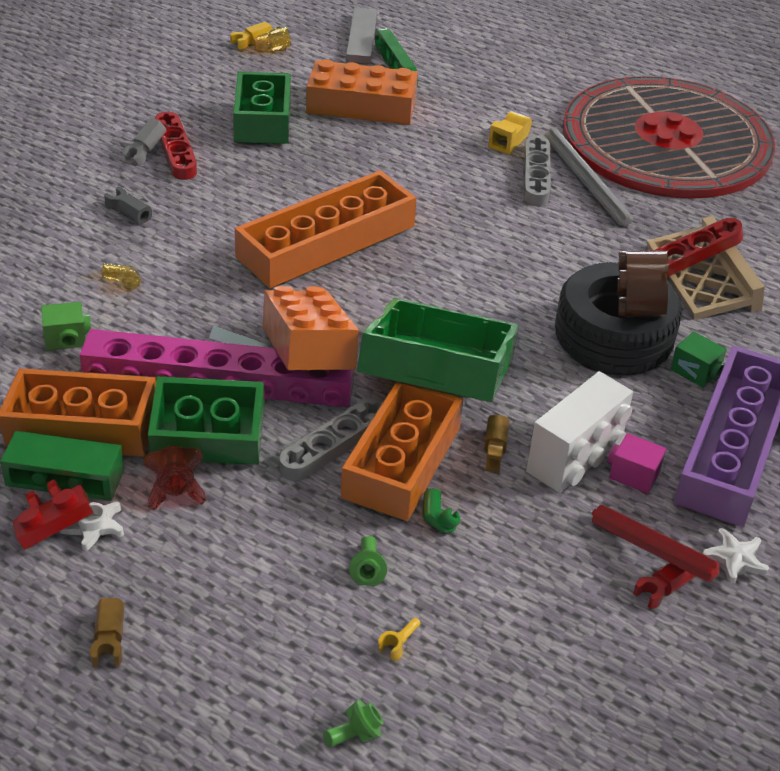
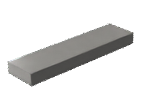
[346,8,378,64]

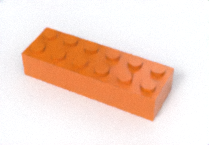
[235,170,417,288]

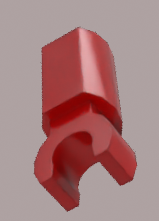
[633,563,696,609]

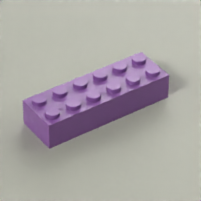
[673,345,780,528]

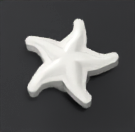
[59,502,124,551]
[703,528,769,583]

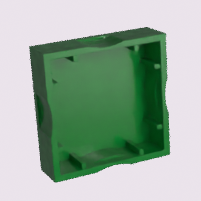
[357,298,519,402]

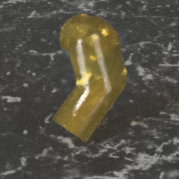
[101,263,141,290]

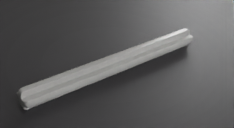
[545,128,633,228]

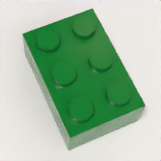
[233,71,291,144]
[148,376,265,465]

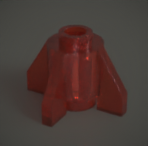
[144,446,206,511]

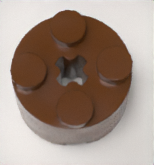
[617,250,668,317]

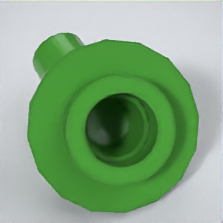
[349,536,387,587]
[323,700,384,747]

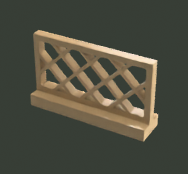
[647,215,765,320]

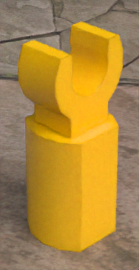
[230,22,273,50]

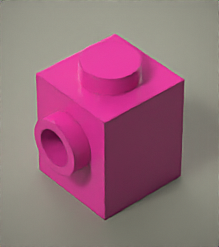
[607,433,667,494]

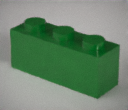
[0,431,124,501]

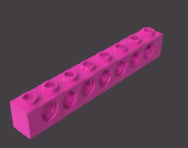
[80,329,355,408]

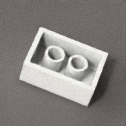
[526,371,633,493]

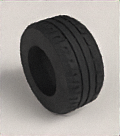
[555,262,682,375]

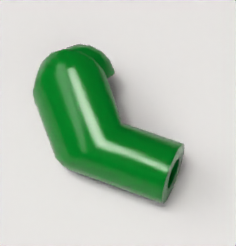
[423,488,461,533]

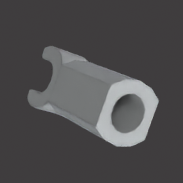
[122,117,166,165]

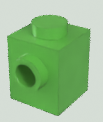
[41,302,91,351]

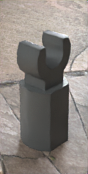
[104,187,152,225]

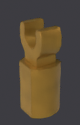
[484,415,510,473]
[90,598,125,667]

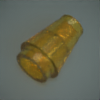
[253,26,291,53]

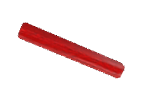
[592,505,720,582]

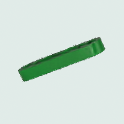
[374,28,418,85]

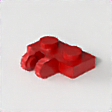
[12,479,94,550]

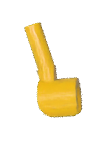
[378,618,421,661]

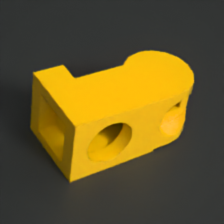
[488,111,532,155]

